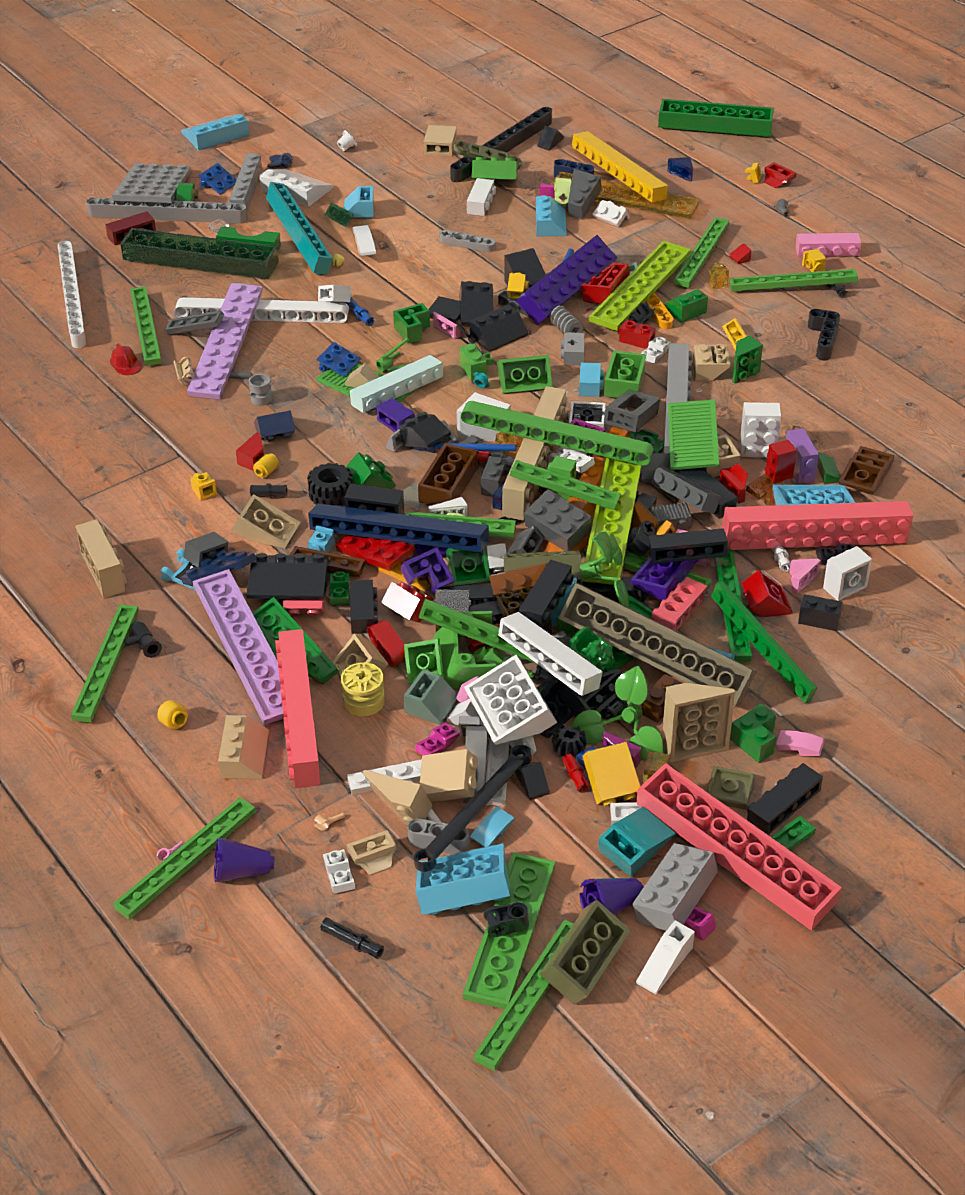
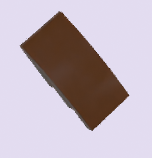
[839,446,894,494]

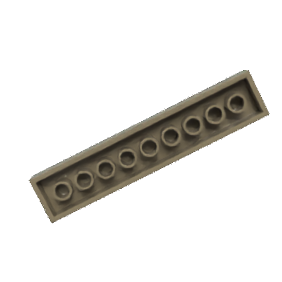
[558,583,757,707]

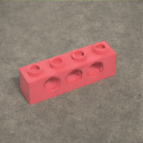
[651,577,707,632]

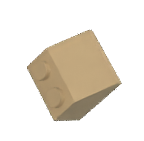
[332,634,388,677]

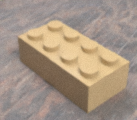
[76,519,127,599]

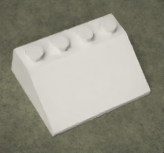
[259,169,334,207]
[464,655,557,745]

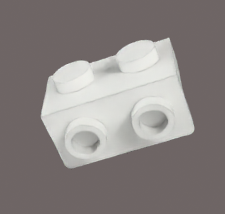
[593,200,630,227]

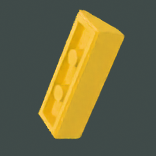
[722,318,747,351]

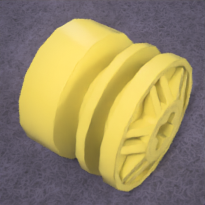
[341,662,385,717]

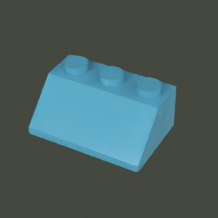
[536,195,567,236]

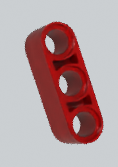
[367,620,406,667]

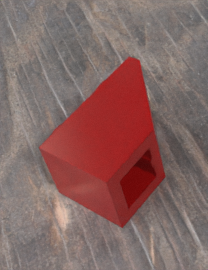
[236,432,264,471]

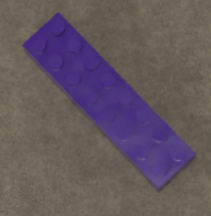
[516,235,618,325]

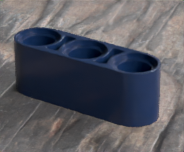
[554,159,594,181]

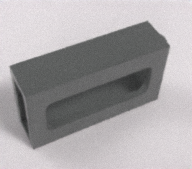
[603,389,661,432]

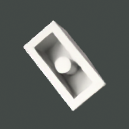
[486,543,507,572]

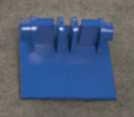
[198,163,237,195]
[316,342,361,377]

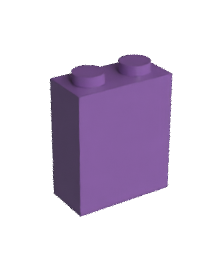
[786,428,819,485]

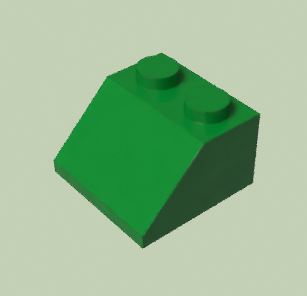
[664,289,708,323]
[446,547,490,586]

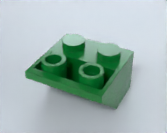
[732,335,763,384]
[345,452,396,489]

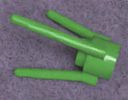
[376,338,409,373]

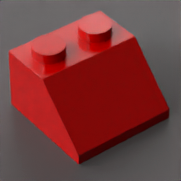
[742,570,792,617]

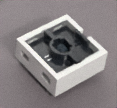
[569,401,606,428]

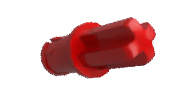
[562,754,590,792]

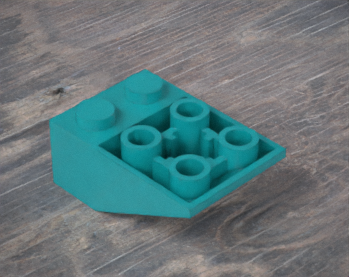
[598,807,676,877]

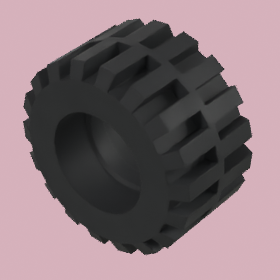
[307,463,353,506]

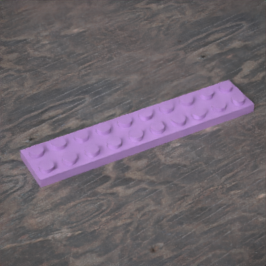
[187,283,263,400]
[193,569,284,725]

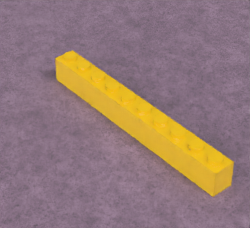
[572,131,668,202]

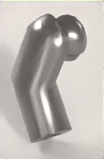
[776,199,789,217]

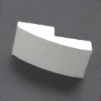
[641,337,671,363]
[323,849,355,894]

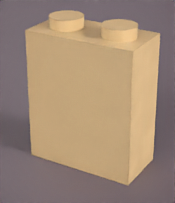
[424,125,457,156]
[420,749,478,802]

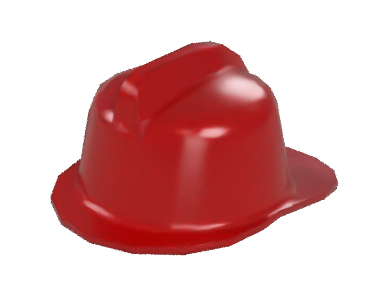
[110,343,142,375]

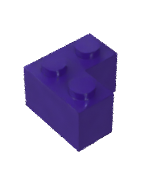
[400,547,455,594]

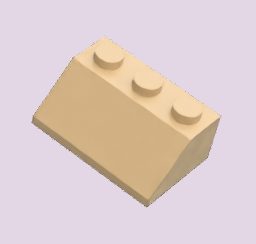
[218,715,269,779]

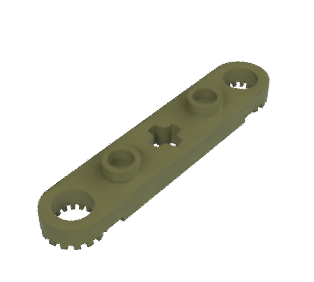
[454,140,522,169]

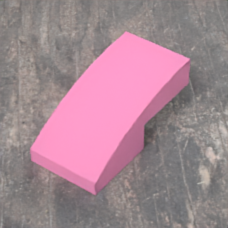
[776,730,825,756]

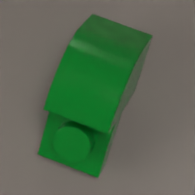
[176,183,198,202]

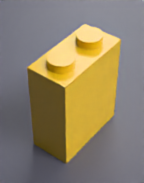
[582,742,640,806]

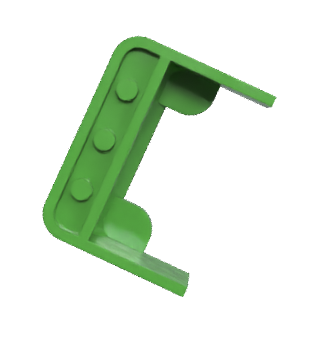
[434,611,496,691]

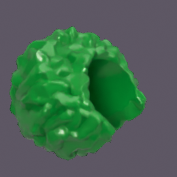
[568,626,615,674]

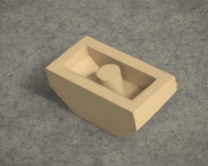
[347,830,396,875]

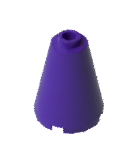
[214,838,275,882]
[580,878,644,915]

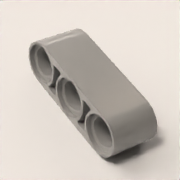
[407,819,470,854]

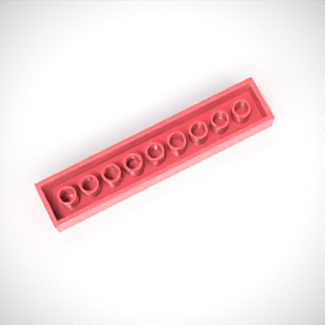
[722,501,914,550]
[637,763,842,931]

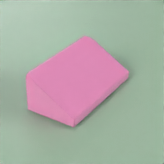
[433,312,464,339]

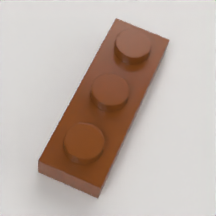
[489,563,546,595]

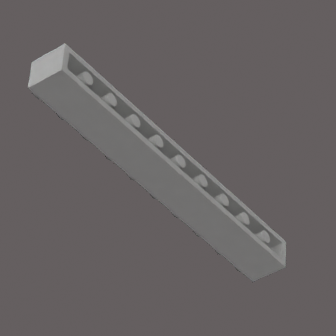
[664,343,692,453]

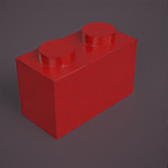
[765,440,797,483]

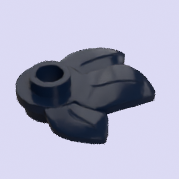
[267,153,293,167]

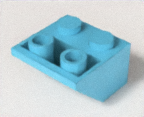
[343,186,374,219]

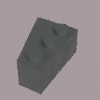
[568,169,602,220]

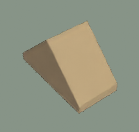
[345,363,379,387]

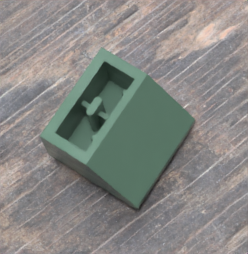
[404,669,458,725]

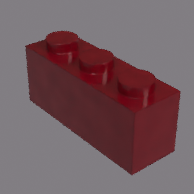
[105,211,156,245]

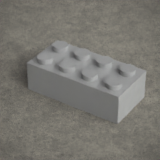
[633,843,718,931]

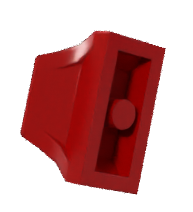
[764,162,797,188]
[719,463,748,504]

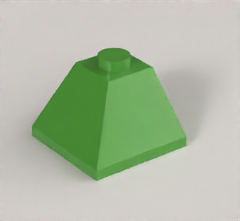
[404,639,444,684]

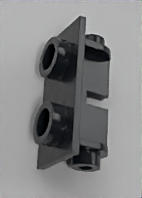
[628,303,656,324]

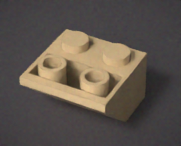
[692,344,730,381]

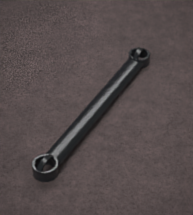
[413,745,532,872]

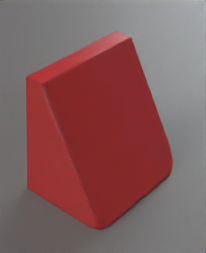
[729,243,752,264]

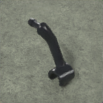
[826,284,848,297]

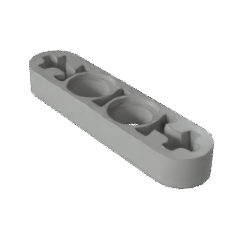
[439,230,496,252]

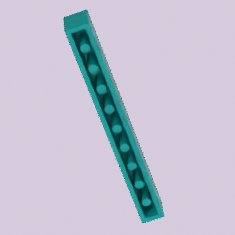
[266,182,333,275]

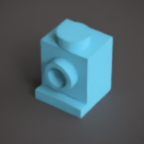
[308,526,335,552]

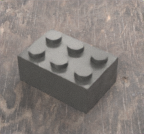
[524,489,592,551]

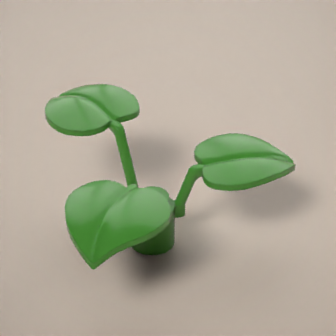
[580,531,629,607]
[572,666,665,761]

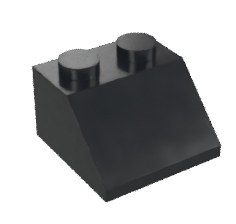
[399,412,451,448]
[798,594,843,631]

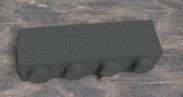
[651,466,722,513]

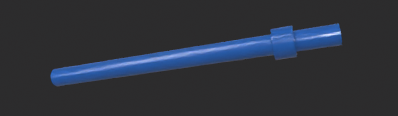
[414,443,517,452]

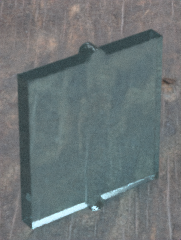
[403,482,426,511]

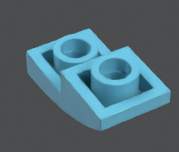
[470,806,515,847]

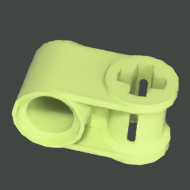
[554,178,571,208]

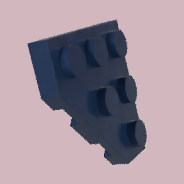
[180,550,257,585]

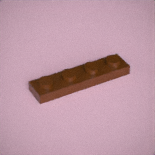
[290,546,365,577]

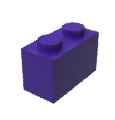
[376,398,415,432]

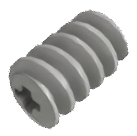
[550,306,584,334]

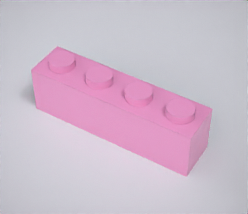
[796,233,861,257]

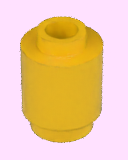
[253,454,279,478]

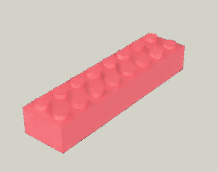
[275,629,320,788]

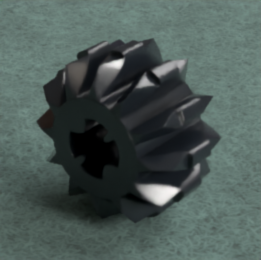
[552,725,587,758]

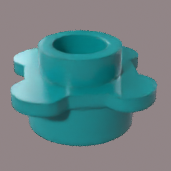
[473,372,490,388]

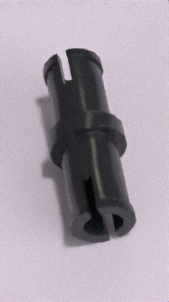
[250,483,288,498]

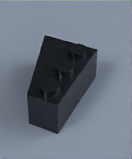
[556,668,623,718]

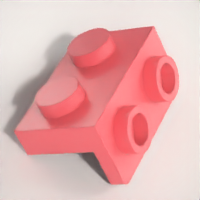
[283,596,325,615]

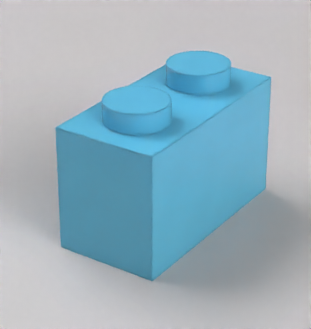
[579,363,604,397]

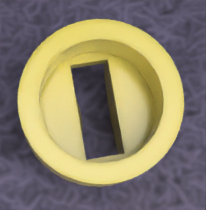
[331,254,345,267]

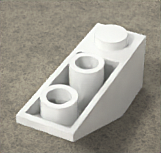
[636,921,695,994]

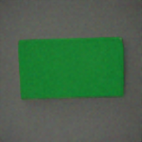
[817,452,841,484]

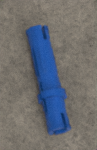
[344,297,375,326]

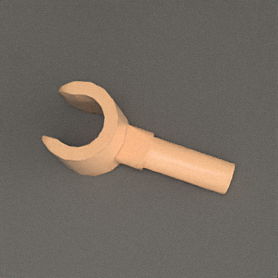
[314,813,344,831]

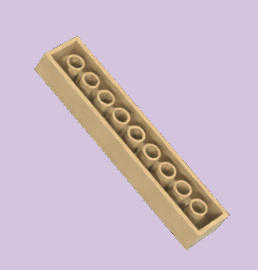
[502,386,568,520]

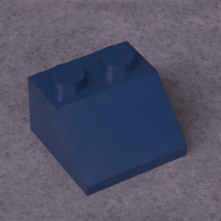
[254,410,295,441]

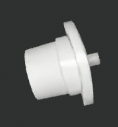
[337,130,357,151]

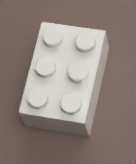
[739,402,781,458]

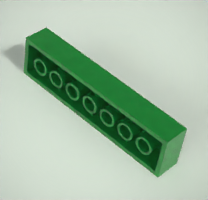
[658,99,774,137]

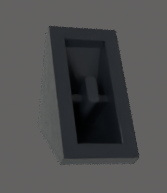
[537,126,564,151]
[515,762,550,800]

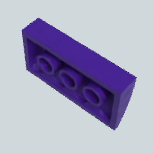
[631,557,698,600]

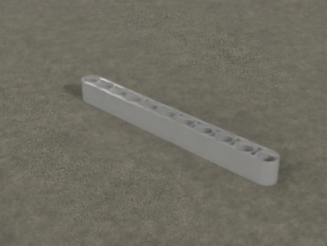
[86,197,248,224]

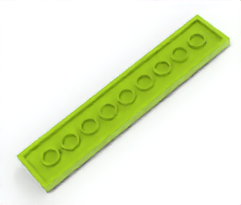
[589,241,691,331]
[582,457,642,585]

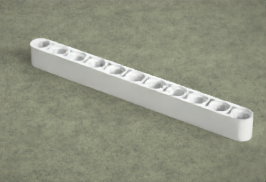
[58,241,86,348]
[174,297,349,323]

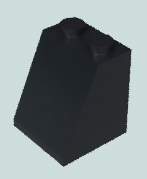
[504,248,546,291]

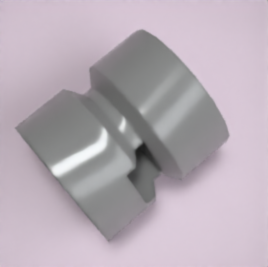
[249,374,273,406]

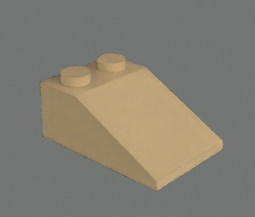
[232,494,301,549]
[363,769,432,826]

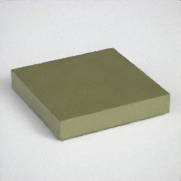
[707,766,755,810]

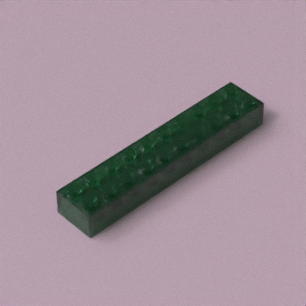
[120,228,279,279]

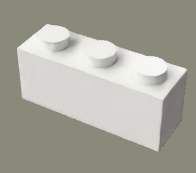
[467,178,496,216]

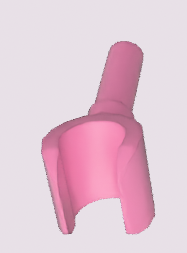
[157,841,184,861]

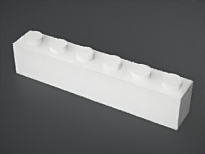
[498,612,602,696]

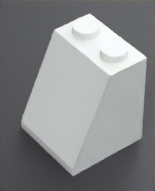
[457,392,511,442]

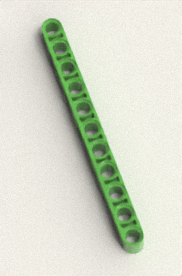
[460,401,654,466]

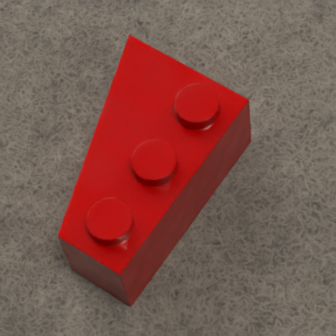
[581,263,630,303]

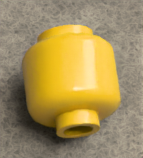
[157,700,188,729]

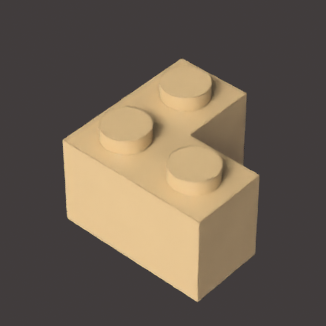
[702,435,741,478]

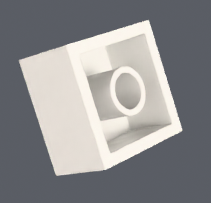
[823,546,872,601]

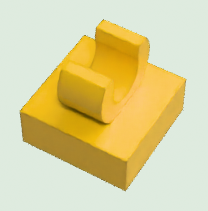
[745,162,763,183]

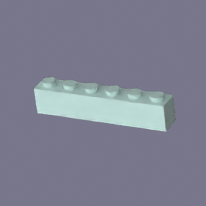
[350,355,443,413]

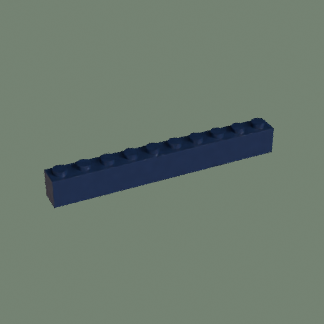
[308,504,489,552]

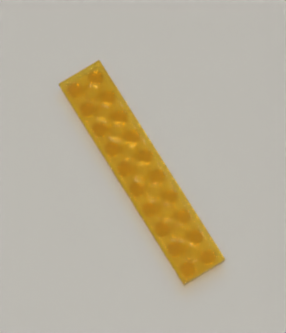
[551,172,700,219]

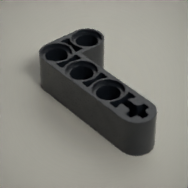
[808,309,840,361]

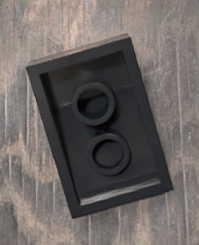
[459,281,493,325]

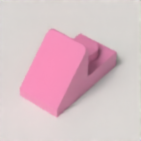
[789,559,821,594]

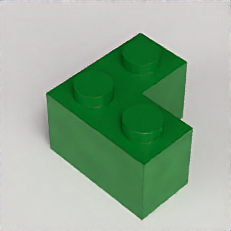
[393,303,430,344]
[730,703,776,763]

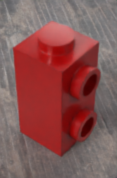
[618,320,656,349]

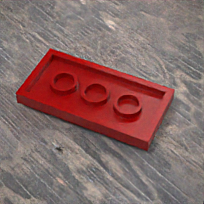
[335,535,415,571]

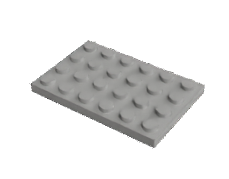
[112,163,191,203]

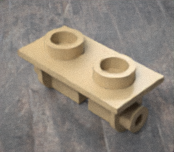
[174,357,195,386]

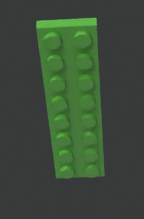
[463,852,555,1009]

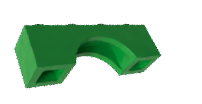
[216,226,281,256]

